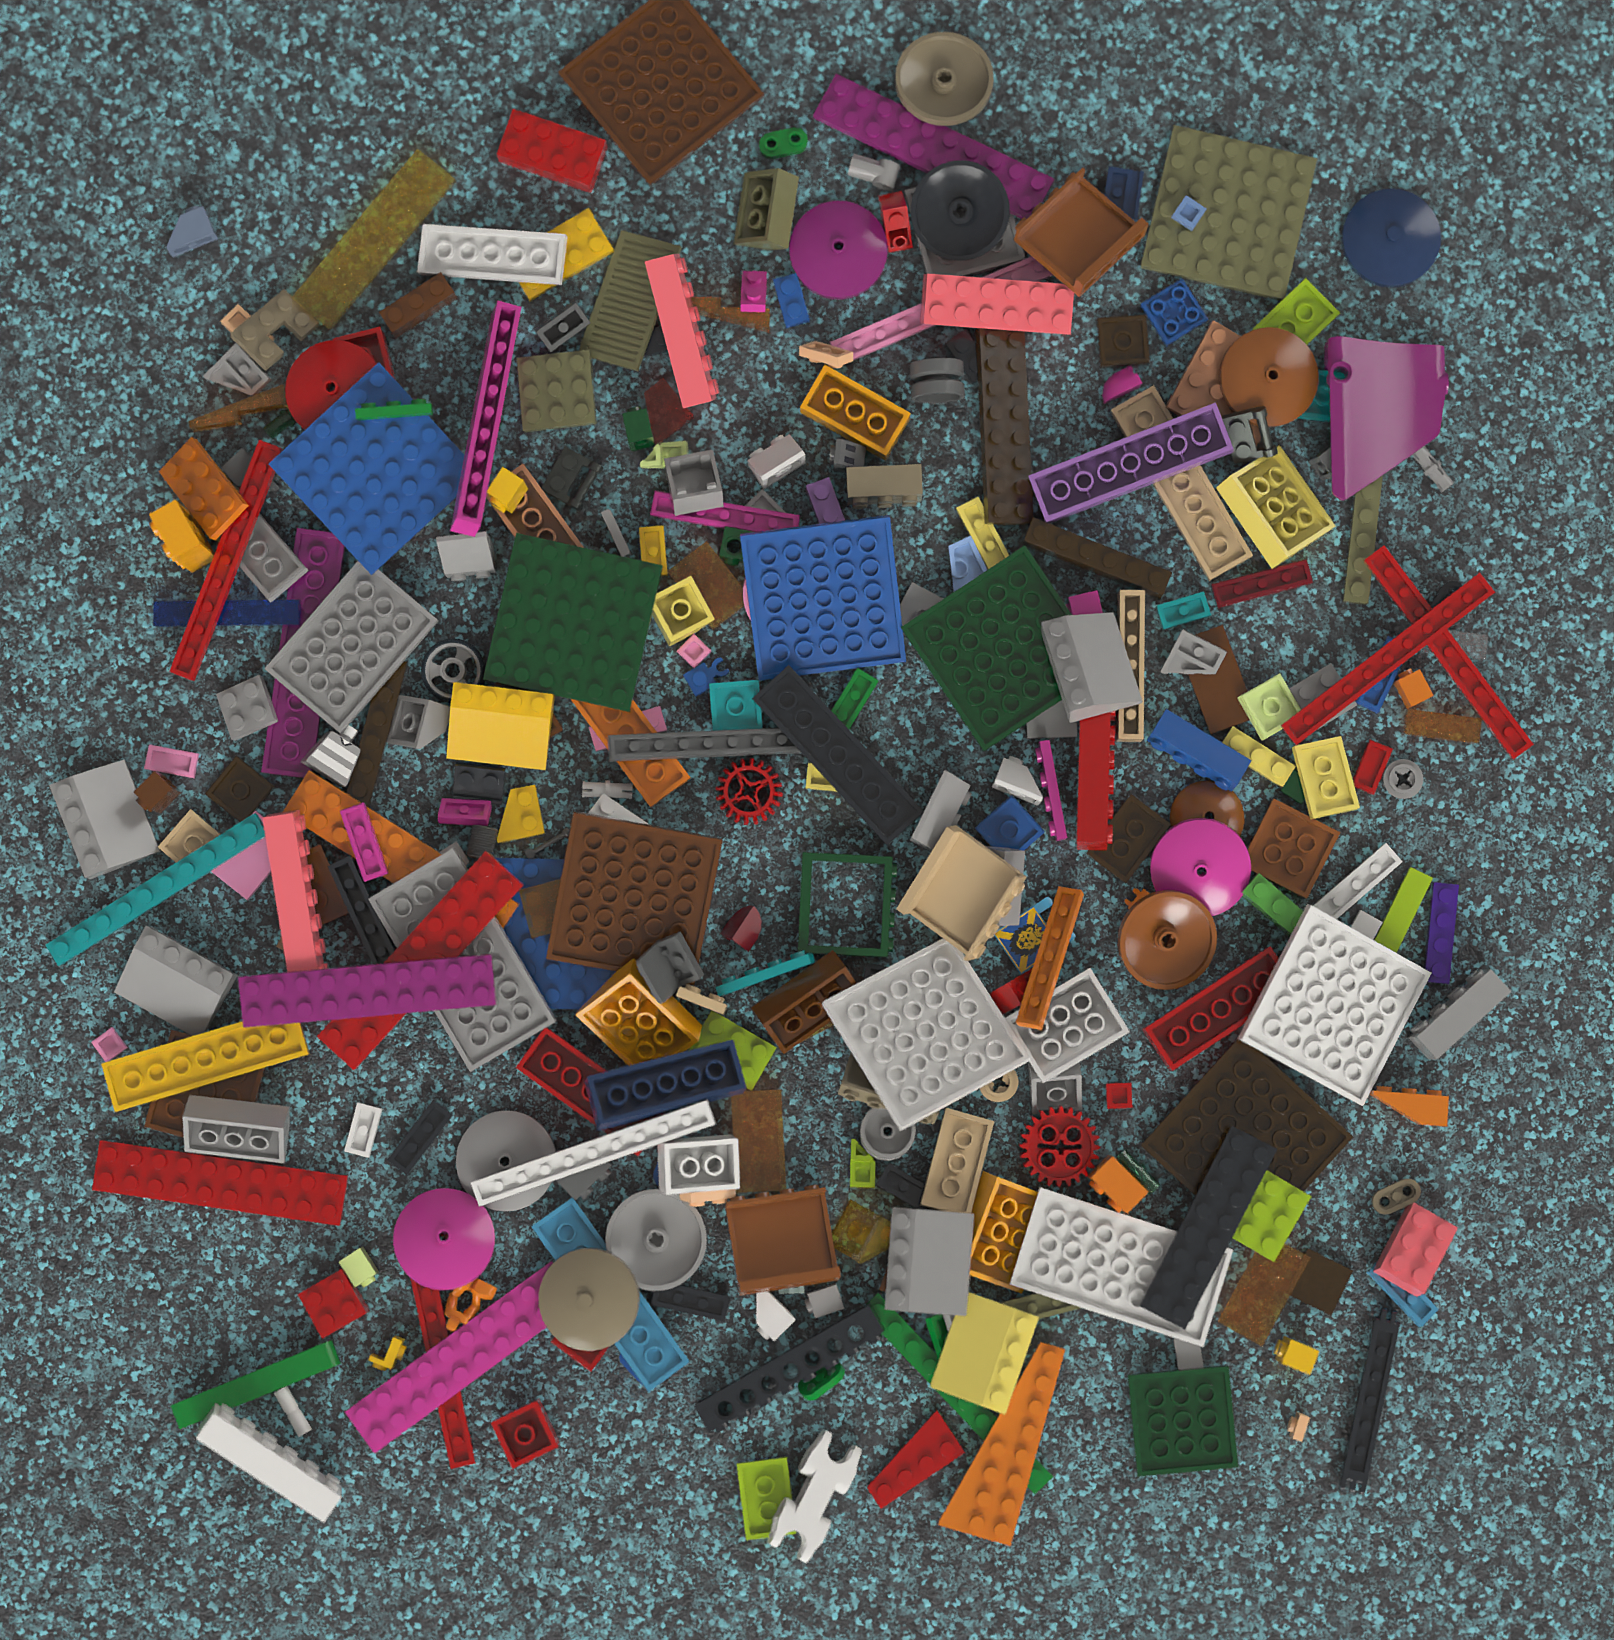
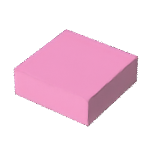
[677,634,712,668]
[91,1027,128,1062]

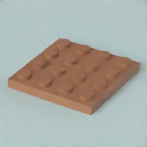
[1165,320,1275,447]

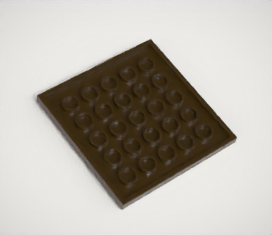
[1140,1038,1353,1196]

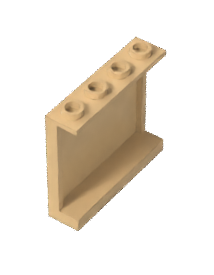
[896,825,1027,961]

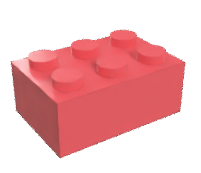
[1373,1203,1458,1297]

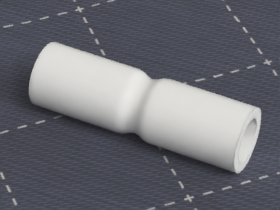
[274,1386,312,1437]

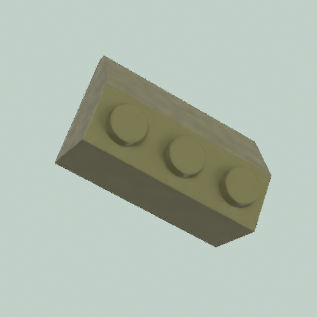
[734,168,799,250]

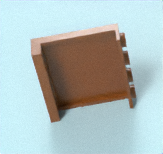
[1014,167,1149,297]
[725,1185,841,1296]

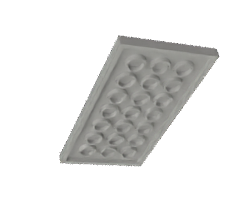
[368,848,557,1072]

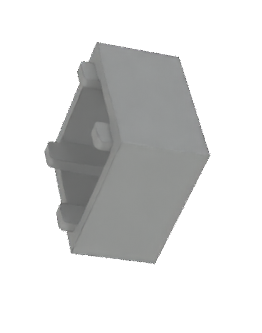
[664,450,724,516]

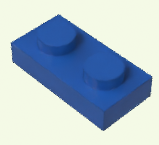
[773,273,810,328]

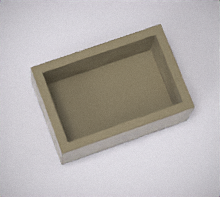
[846,464,923,509]

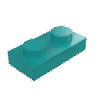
[1156,592,1211,630]

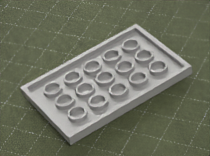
[265,561,438,734]

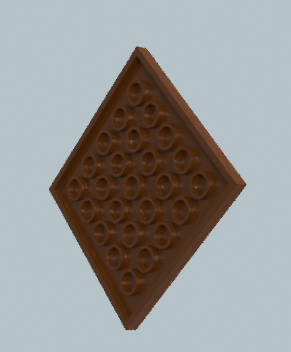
[558,0,764,187]
[546,811,723,985]

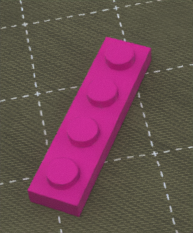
[1035,740,1067,841]

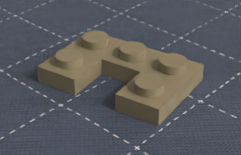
[230,289,319,371]

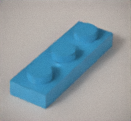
[1366,1262,1439,1327]

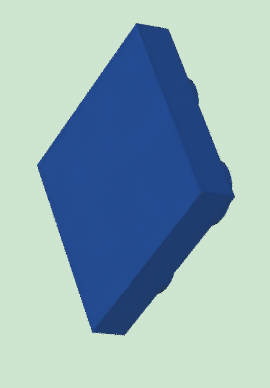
[1140,278,1208,346]

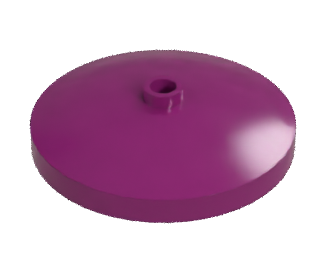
[789,201,888,300]

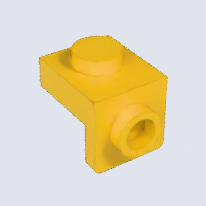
[368,1335,407,1371]

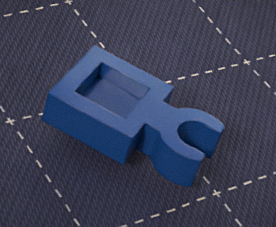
[683,657,730,697]

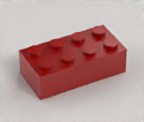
[497,109,608,193]

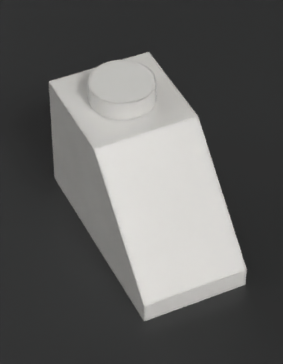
[756,1291,796,1341]

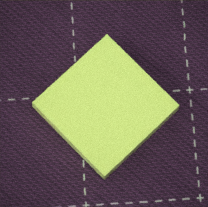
[1237,673,1301,740]

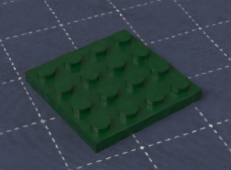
[1127,1365,1238,1477]

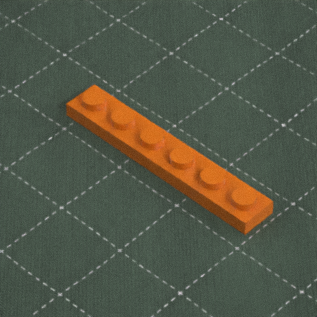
[1016,886,1084,1030]

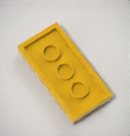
[518,208,614,301]

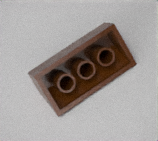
[751,950,857,1054]

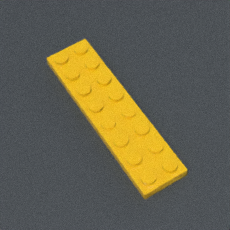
[101,1021,310,1112]

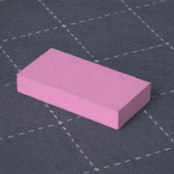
[144,745,199,778]

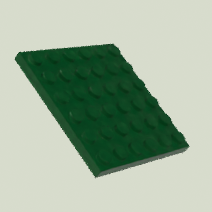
[483,533,663,712]
[901,545,1072,752]

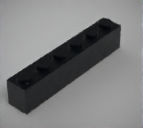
[328,856,397,964]

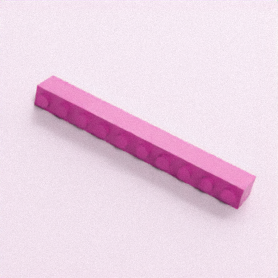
[450,301,521,537]

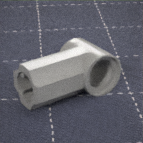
[848,154,900,191]

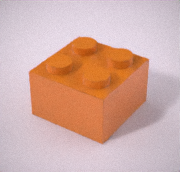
[1087,1155,1148,1213]

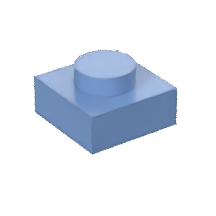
[1172,195,1206,231]

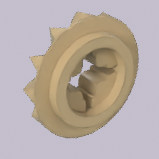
[979,1070,1018,1102]

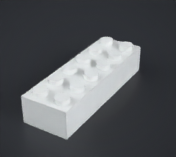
[196,1403,342,1522]

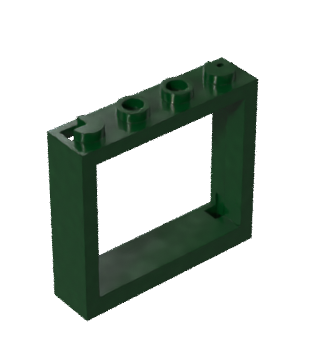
[798,852,897,958]

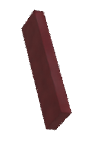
[1210,559,1313,609]

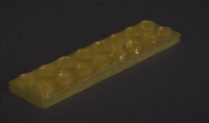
[291,148,456,331]

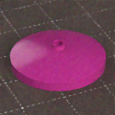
[1150,818,1251,916]
[393,1188,495,1290]

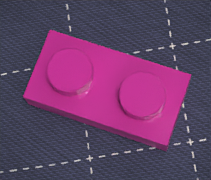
[741,271,767,312]
[438,798,492,826]

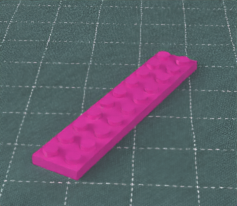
[345,1261,553,1454]

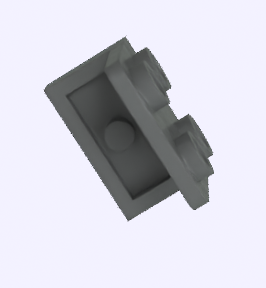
[636,932,704,1004]

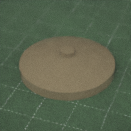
[895,32,994,126]
[538,1248,640,1351]

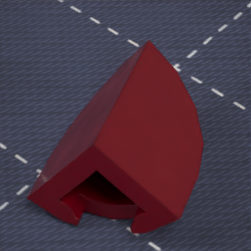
[720,906,762,952]

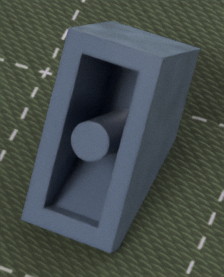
[167,206,218,257]

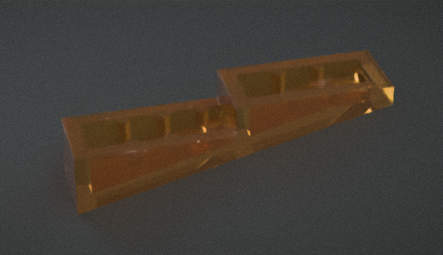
[691,297,770,333]
[188,384,288,432]

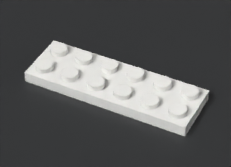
[417,224,568,285]

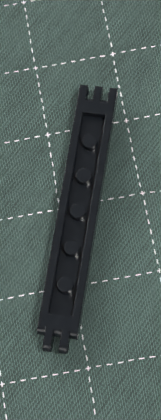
[1339,1307,1400,1496]

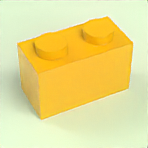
[487,467,528,514]
[1273,1336,1319,1375]

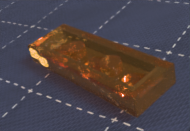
[1403,709,1482,744]

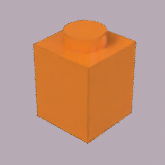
[1394,668,1434,709]

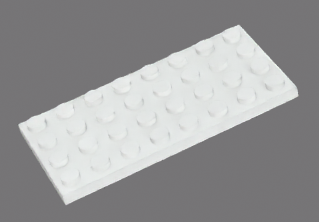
[1010,1188,1233,1347]

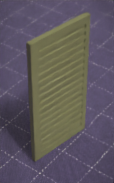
[578,230,682,371]

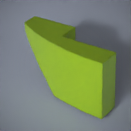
[850,1139,876,1188]

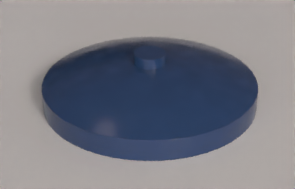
[1341,189,1441,287]

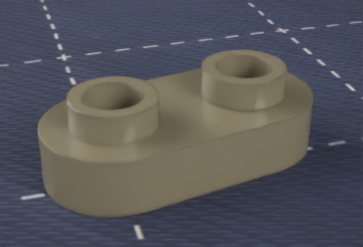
[1371,1178,1421,1215]

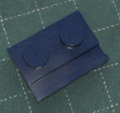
[1104,166,1144,222]

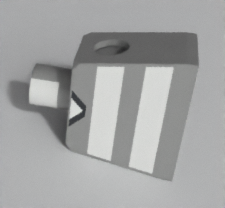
[301,725,360,787]

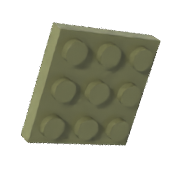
[517,350,597,432]

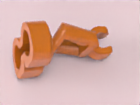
[444,1279,497,1332]

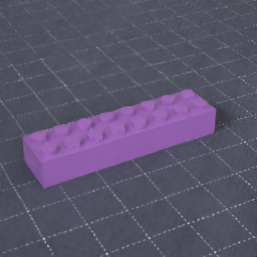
[1029,402,1234,524]

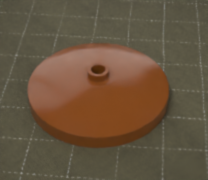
[1219,327,1319,427]
[1118,890,1217,990]

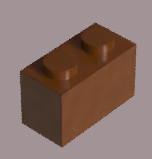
[134,771,182,813]

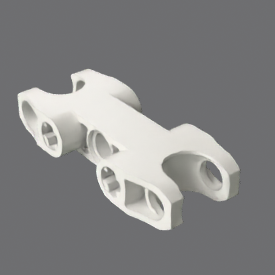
[767,1430,862,1563]

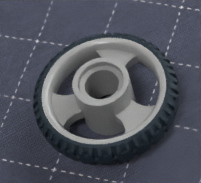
[421,638,486,703]

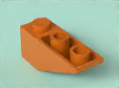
[1370,1086,1449,1127]

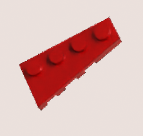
[867,1409,965,1509]

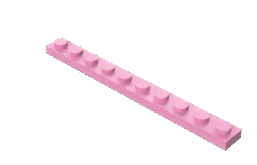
[830,256,1053,361]

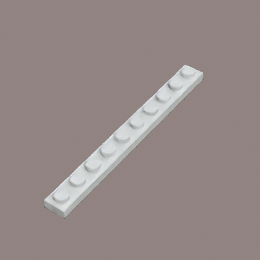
[471,1099,716,1206]

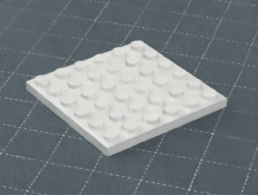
[1238,904,1431,1106]
[822,938,1030,1131]

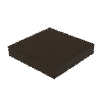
[1097,314,1150,368]
[205,755,275,822]
[1285,1248,1353,1316]

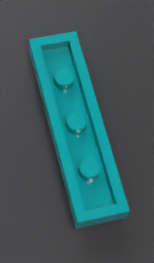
[715,950,816,996]

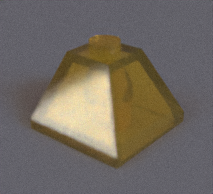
[832,1199,891,1264]

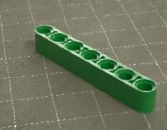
[170,1340,341,1429]

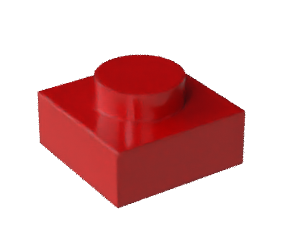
[1105,1083,1133,1109]

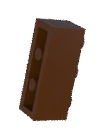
[379,272,457,339]

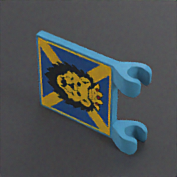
[994,897,1076,974]

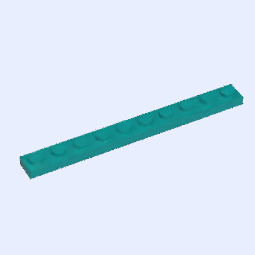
[46,813,266,966]

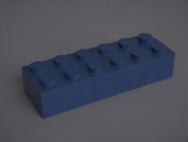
[584,1040,747,1131]

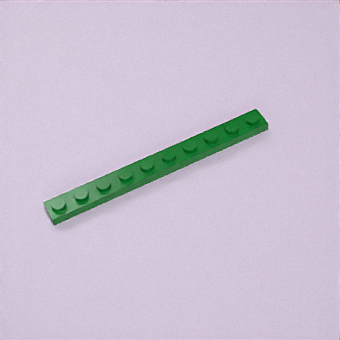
[864,1293,1053,1494]

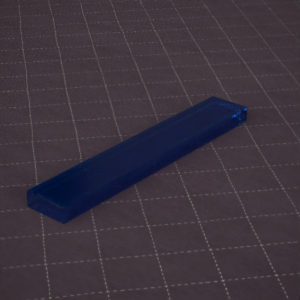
[153,599,301,627]

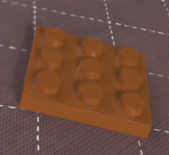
[1247,798,1341,899]

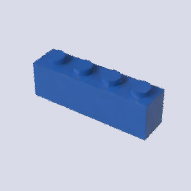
[1147,709,1252,792]

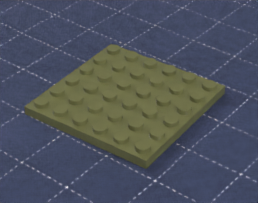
[1140,125,1317,301]

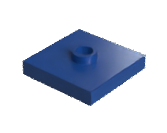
[975,794,1045,850]

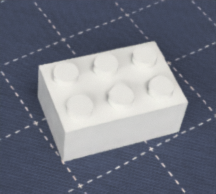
[657,1135,740,1195]

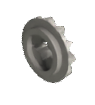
[1383,759,1423,799]

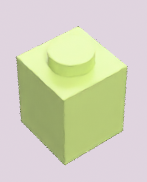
[339,1247,379,1288]

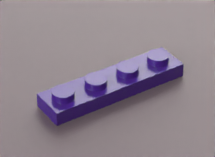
[1424,882,1459,984]

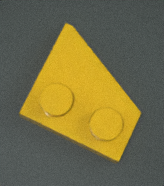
[497,785,545,843]

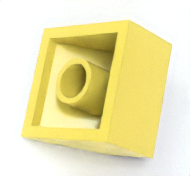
[652,576,715,647]

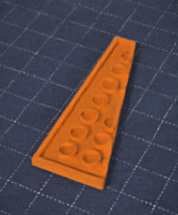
[938,1342,1065,1546]

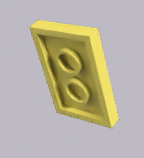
[1292,736,1360,820]

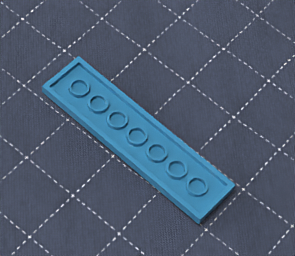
[531,1197,690,1392]

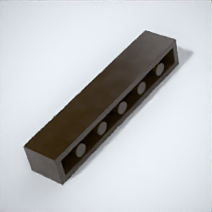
[1022,518,1172,599]

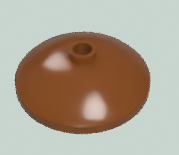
[1169,781,1244,836]

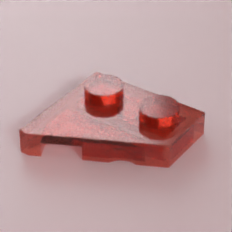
[644,378,694,445]

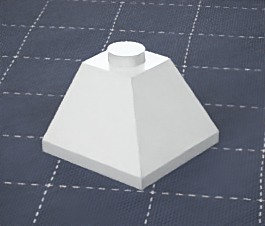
[992,756,1043,806]

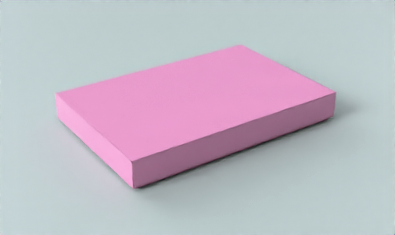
[211,811,271,900]

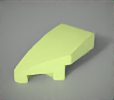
[640,441,688,468]

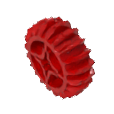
[716,758,783,825]

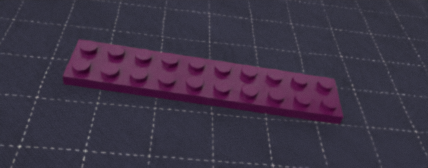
[813,74,1054,219]
[261,528,346,778]
[238,954,497,1028]

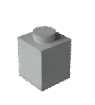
[804,1283,844,1318]

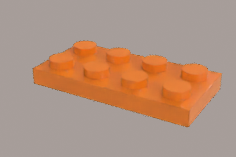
[159,437,249,540]

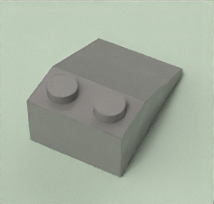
[436,532,496,581]

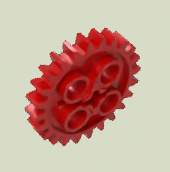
[1018,1105,1101,1187]

